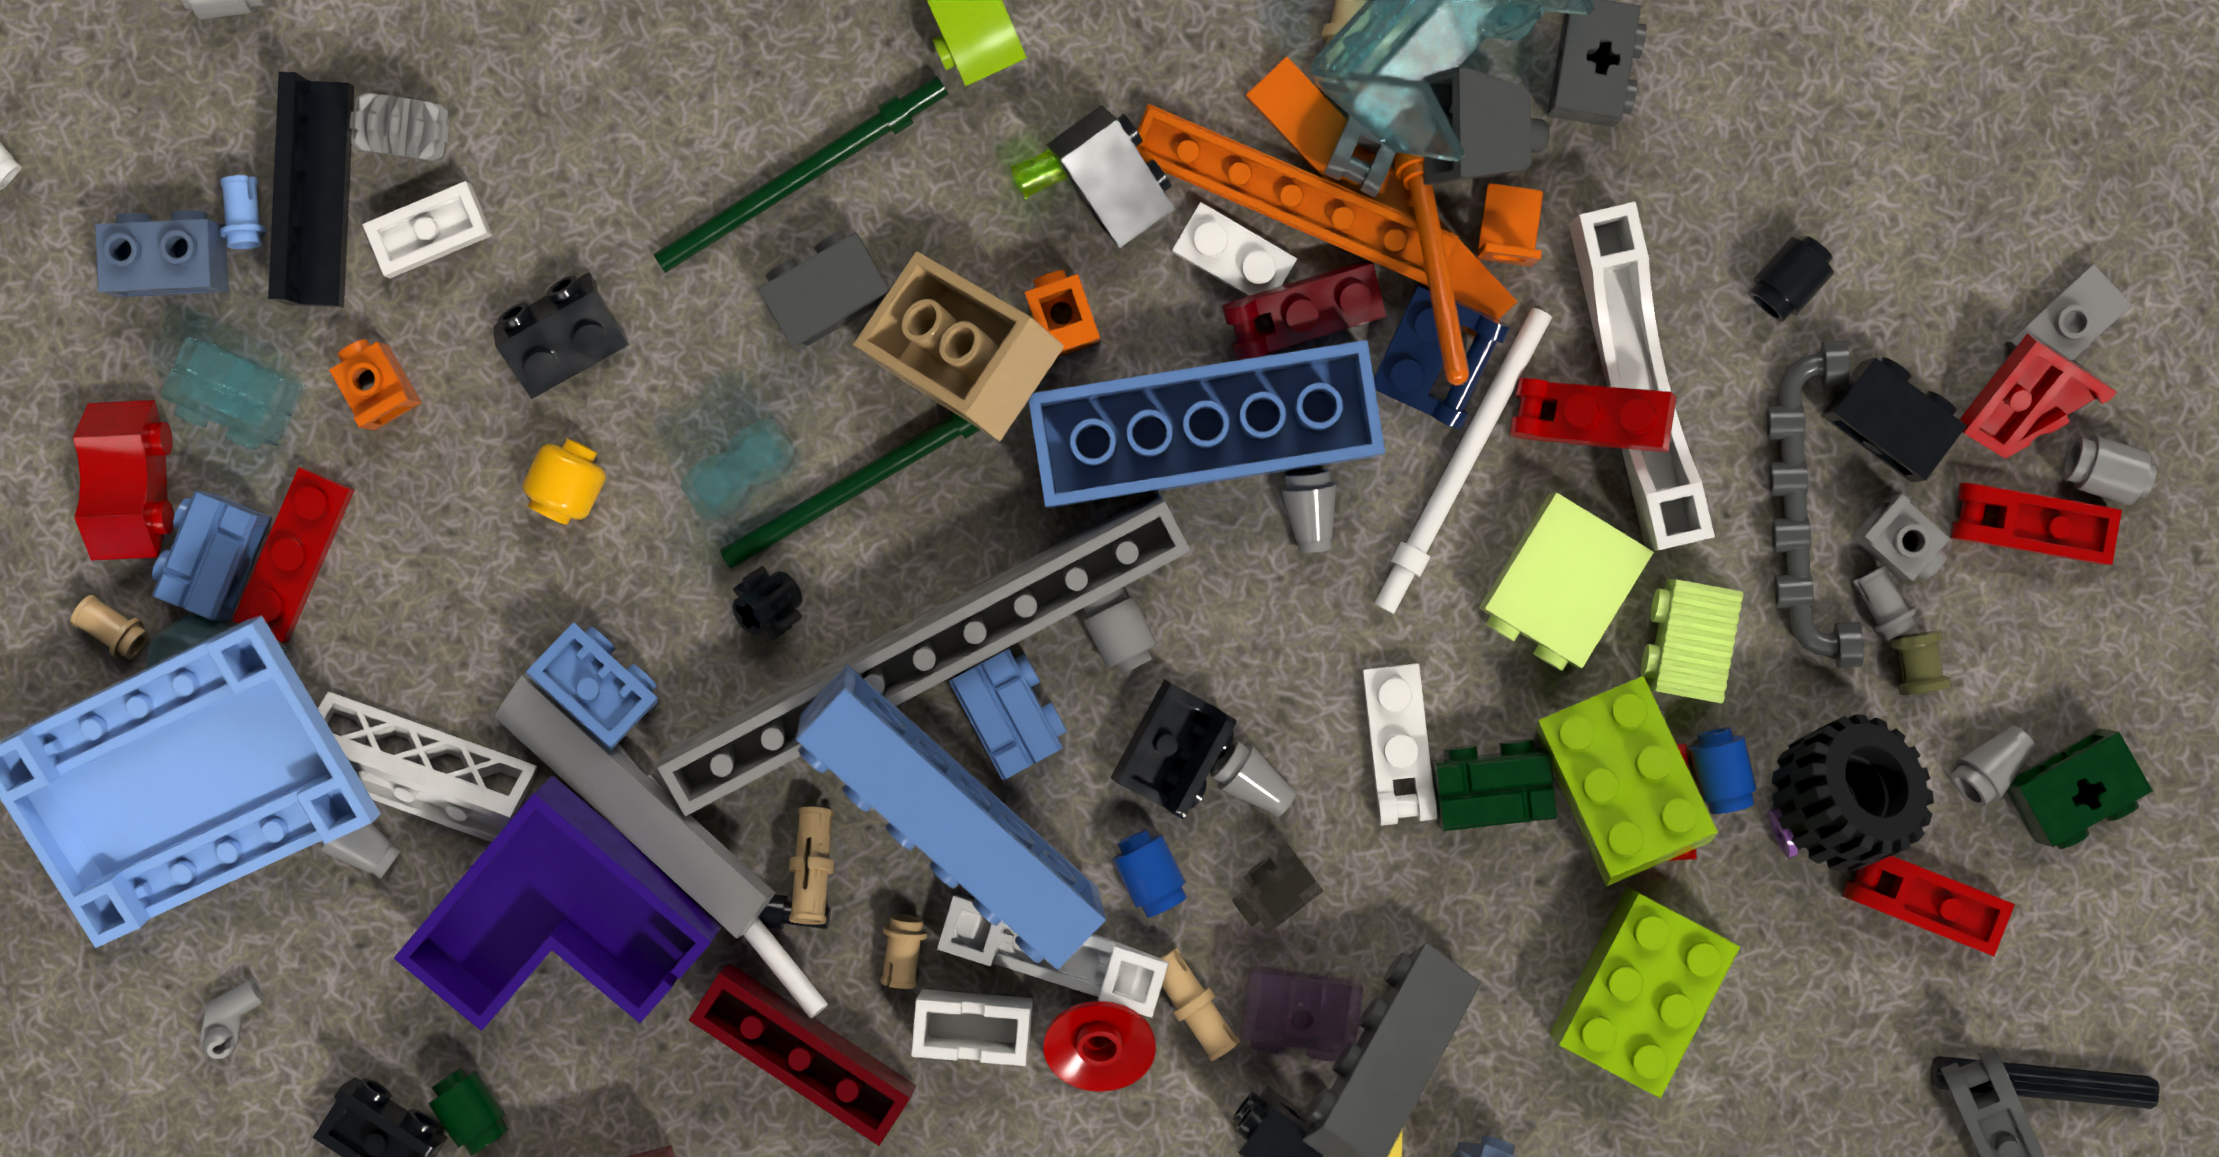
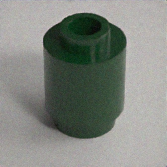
[428,1068,509,1156]

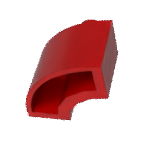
[72,400,174,561]

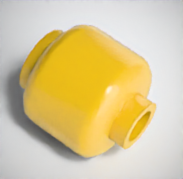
[522,438,606,525]

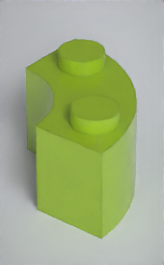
[926,0,1027,87]

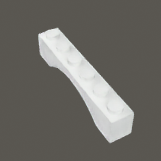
[1568,201,1715,551]

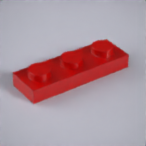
[232,467,355,643]

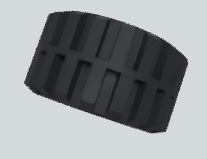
[1772,714,1934,871]

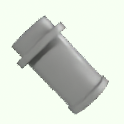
[1852,564,1917,640]

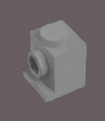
[1851,493,1950,581]

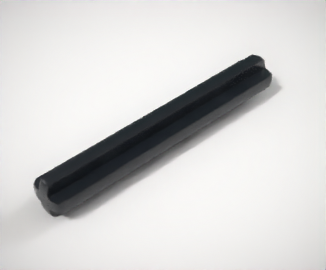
[1931,1056,2160,1109]

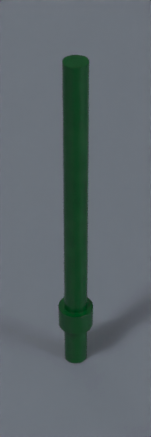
[654,76,949,273]
[720,410,981,569]

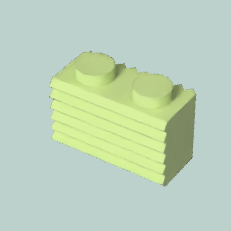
[1640,579,1743,704]

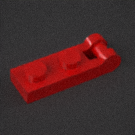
[1509,378,1677,453]
[1950,483,2122,565]
[1842,856,2015,957]

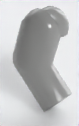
[200,978,266,1059]

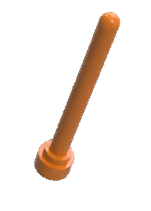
[1393,140,1469,385]

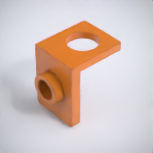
[1476,183,1543,267]

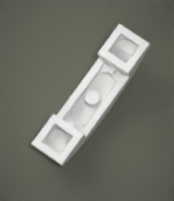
[937,895,1169,1018]

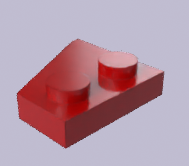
[1959,333,2117,459]

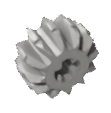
[349,93,450,161]

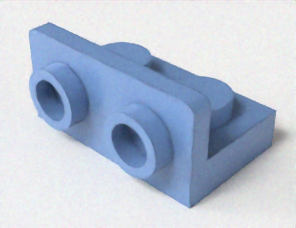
[526,622,658,750]

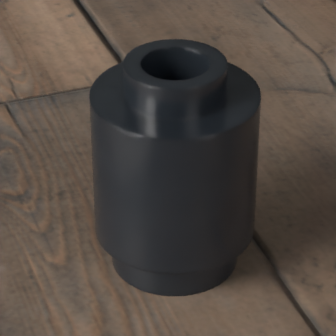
[1749,236,1834,322]

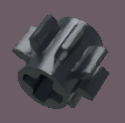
[732,566,802,640]

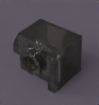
[1232,841,1323,932]

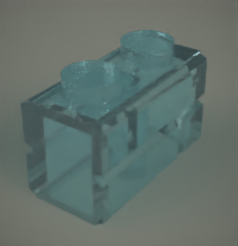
[160,336,305,451]

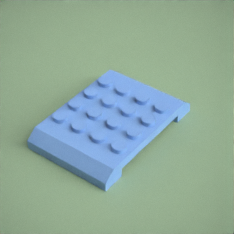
[0,616,381,948]

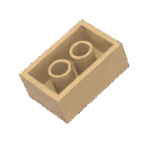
[853,251,1064,441]

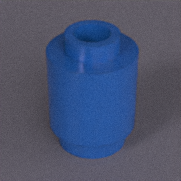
[1688,727,1757,814]
[1112,829,1187,918]

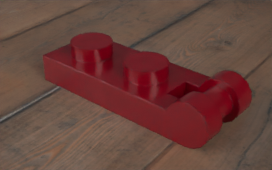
[1222,260,1386,361]

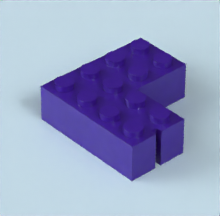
[393,775,722,1031]

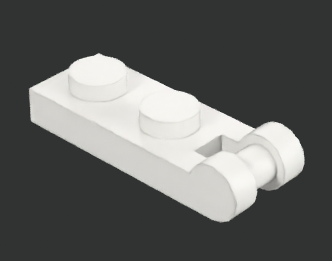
[1362,663,1437,826]

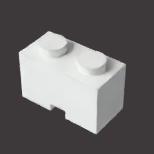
[911,989,1033,1066]

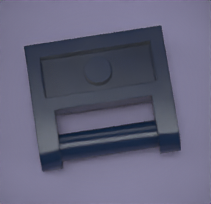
[1374,283,1511,429]

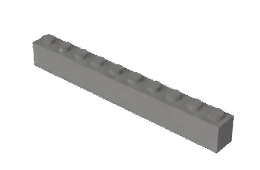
[657,491,1191,816]

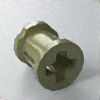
[1889,630,1951,695]

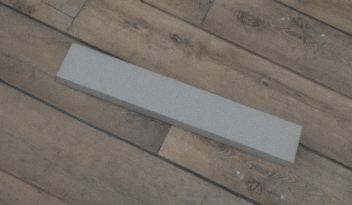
[494,673,776,938]

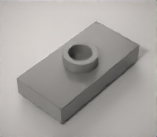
[2005,264,2132,361]

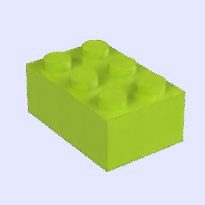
[1535,675,1718,886]
[1549,886,1740,1099]

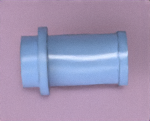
[220,175,267,249]

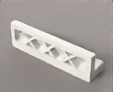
[318,691,537,842]

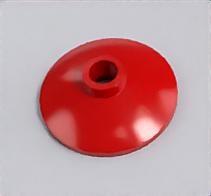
[1043,1001,1156,1092]

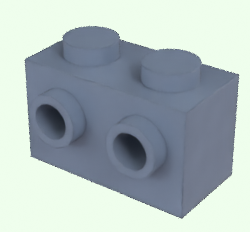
[95,210,229,298]

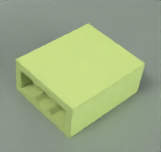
[1479,492,1654,671]

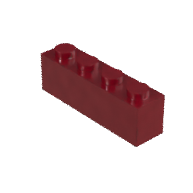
[688,963,917,1146]

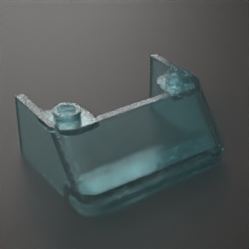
[1310,0,1595,162]

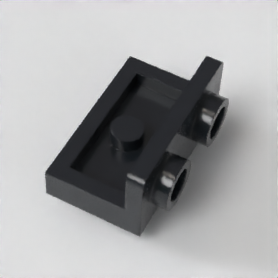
[493,273,629,399]
[1110,679,1237,819]
[313,1077,449,1157]

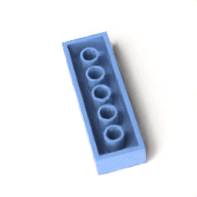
[1028,340,1385,509]
[796,664,1106,970]

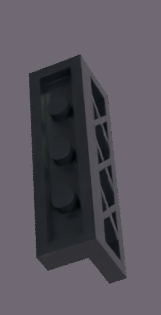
[268,72,354,308]

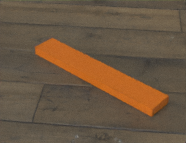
[1245,57,1518,340]
[1136,103,1459,285]

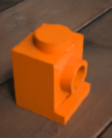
[1025,270,1101,358]
[329,339,422,431]

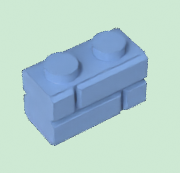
[152,491,272,621]
[949,648,1068,781]

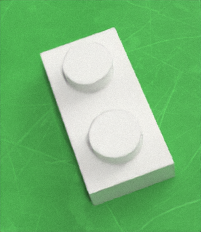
[362,181,493,278]
[1172,202,1297,296]

